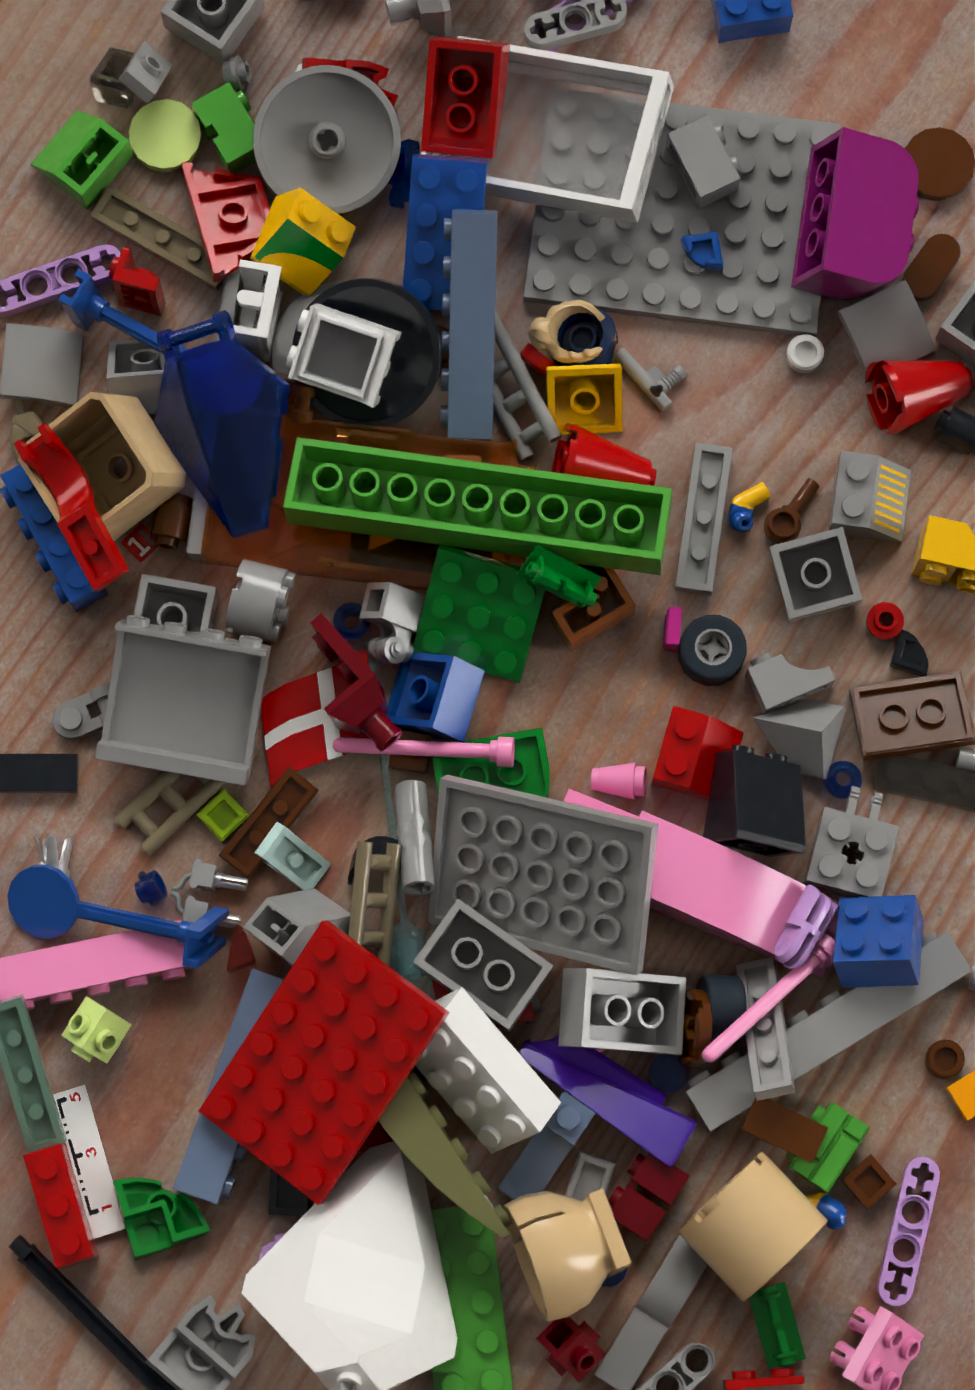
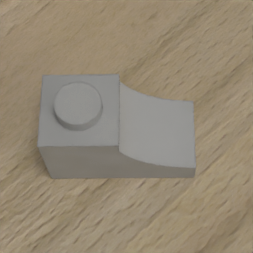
[745,653,835,714]

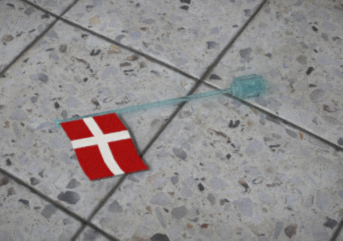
[261,639,426,980]

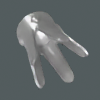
[34,835,74,877]

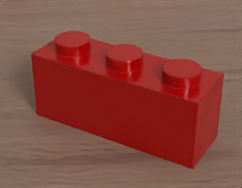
[23,1143,99,1268]

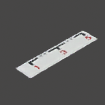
[53,1085,125,1239]

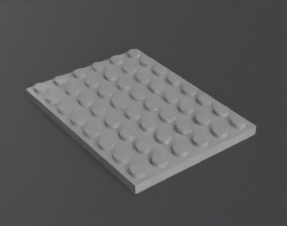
[523,88,841,337]

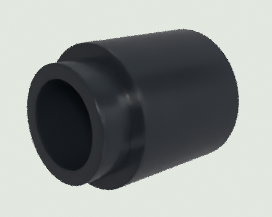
[934,406,975,456]

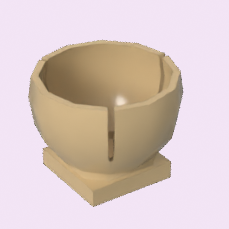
[504,1188,631,1322]

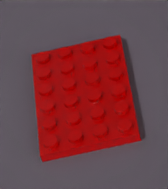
[198,920,450,1205]

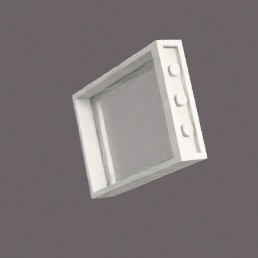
[420,36,674,223]

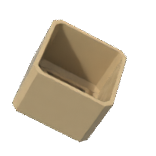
[18,392,187,541]

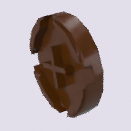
[905,127,975,201]
[677,989,712,1067]

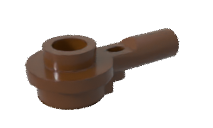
[764,478,820,544]

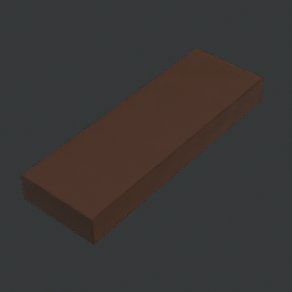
[218,766,319,879]

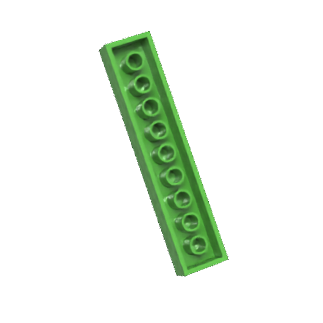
[283,437,672,575]

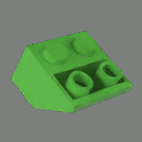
[30,110,134,210]

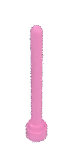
[333,737,515,767]
[702,933,835,1063]

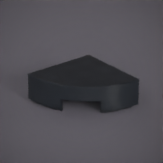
[889,629,928,677]

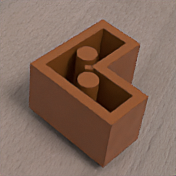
[551,564,636,652]

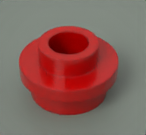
[866,602,904,640]

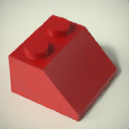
[651,706,744,801]

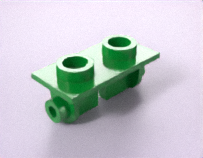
[517,545,602,608]
[749,1282,806,1369]

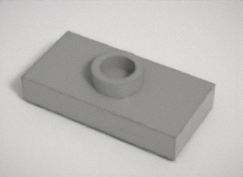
[119,41,172,103]

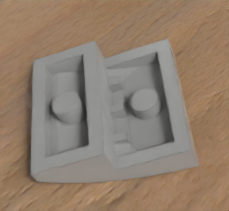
[838,280,936,383]
[0,323,84,407]

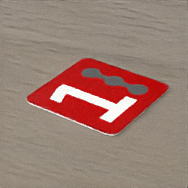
[121,523,158,562]

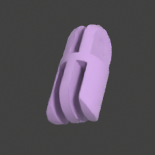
[774,884,839,969]

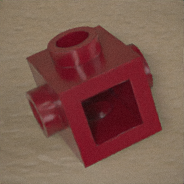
[536,1316,606,1382]

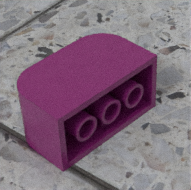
[791,127,919,301]

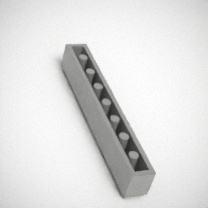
[684,931,972,1133]

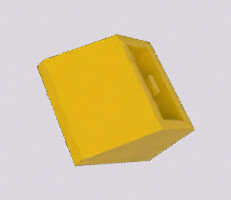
[911,515,975,594]

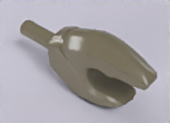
[10,399,43,465]

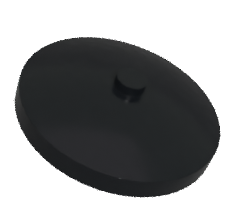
[292,278,442,429]

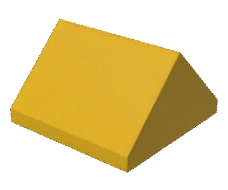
[546,364,622,435]

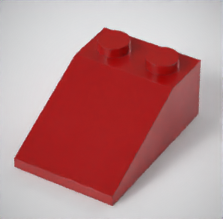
[421,36,510,159]

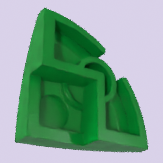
[113,1178,210,1261]

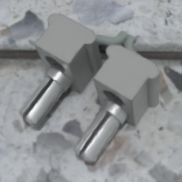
[170,858,248,929]

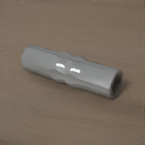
[395,780,435,896]

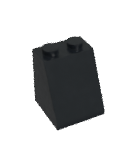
[703,745,806,857]

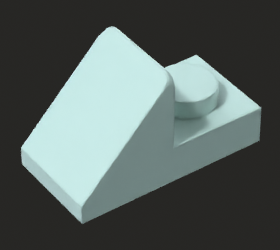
[254,822,331,890]

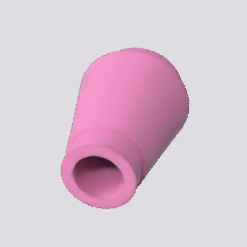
[591,762,647,800]

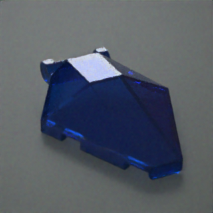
[154,310,290,538]

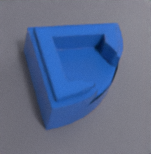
[680,231,724,271]

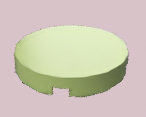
[129,99,202,173]

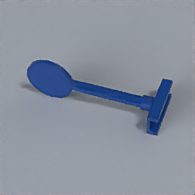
[58,269,263,416]
[7,865,229,969]

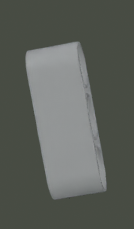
[635,1342,715,1390]

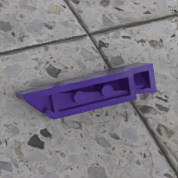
[518,1035,697,1167]

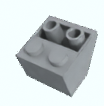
[243,888,350,967]

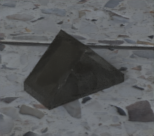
[90,47,135,109]

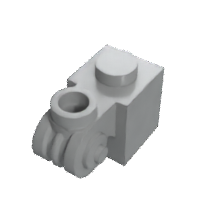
[359,582,425,664]

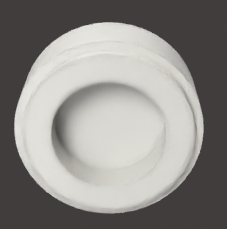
[786,334,824,373]

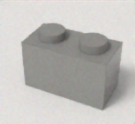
[666,115,743,209]

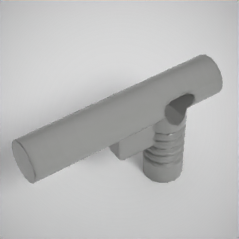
[614,348,688,412]

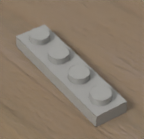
[674,442,733,595]
[736,957,795,1101]

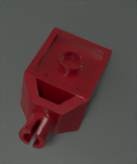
[310,613,402,752]

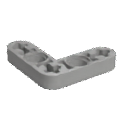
[524,0,627,50]

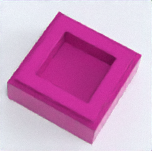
[663,607,682,652]

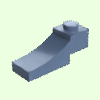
[497,1091,596,1200]

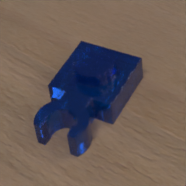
[387,139,420,209]

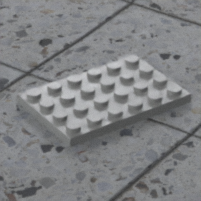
[428,775,658,975]

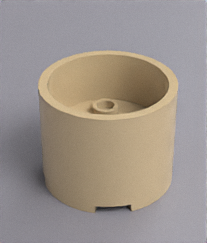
[677,1151,828,1302]

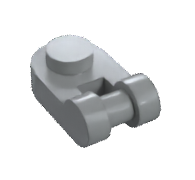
[52,684,110,740]

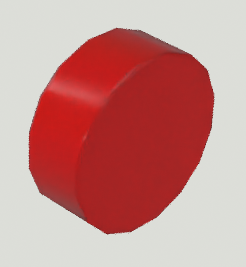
[520,343,556,376]

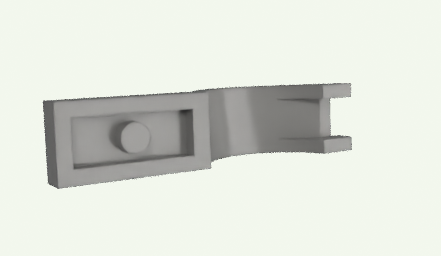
[594,1234,707,1390]

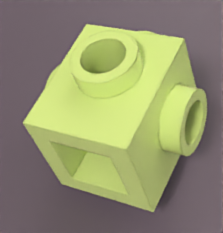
[61,996,132,1064]

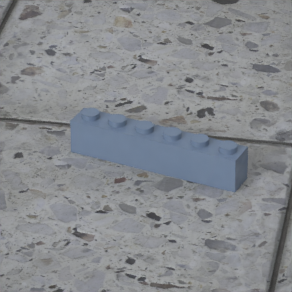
[440,209,498,439]
[173,968,284,1205]

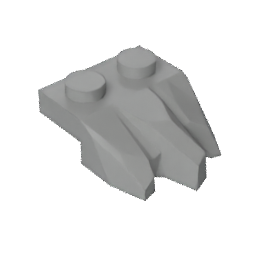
[145,1294,255,1390]

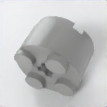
[226,559,296,643]

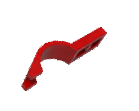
[13,423,130,591]

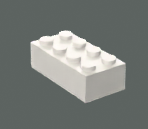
[415,987,561,1154]

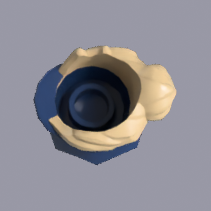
[528,300,618,366]

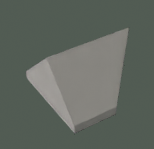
[753,700,847,780]

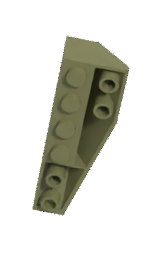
[379,1072,513,1239]

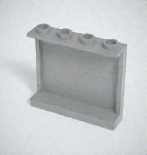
[95,615,271,786]

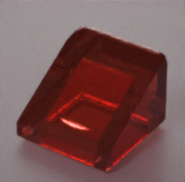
[227,925,257,974]

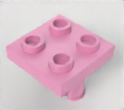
[829,1306,924,1390]

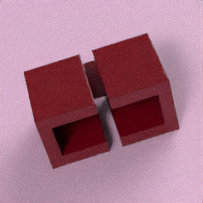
[608,1152,689,1242]

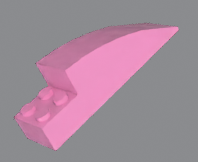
[563,789,839,979]

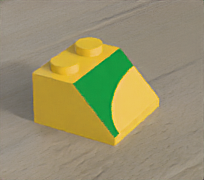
[250,187,356,296]

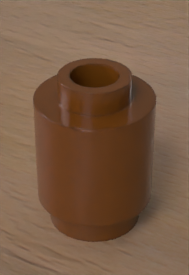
[150,493,193,550]

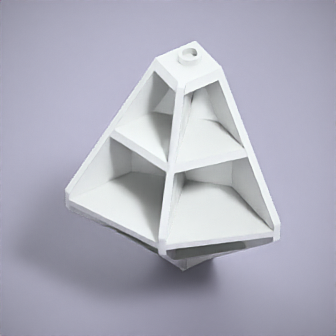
[242,1141,458,1390]

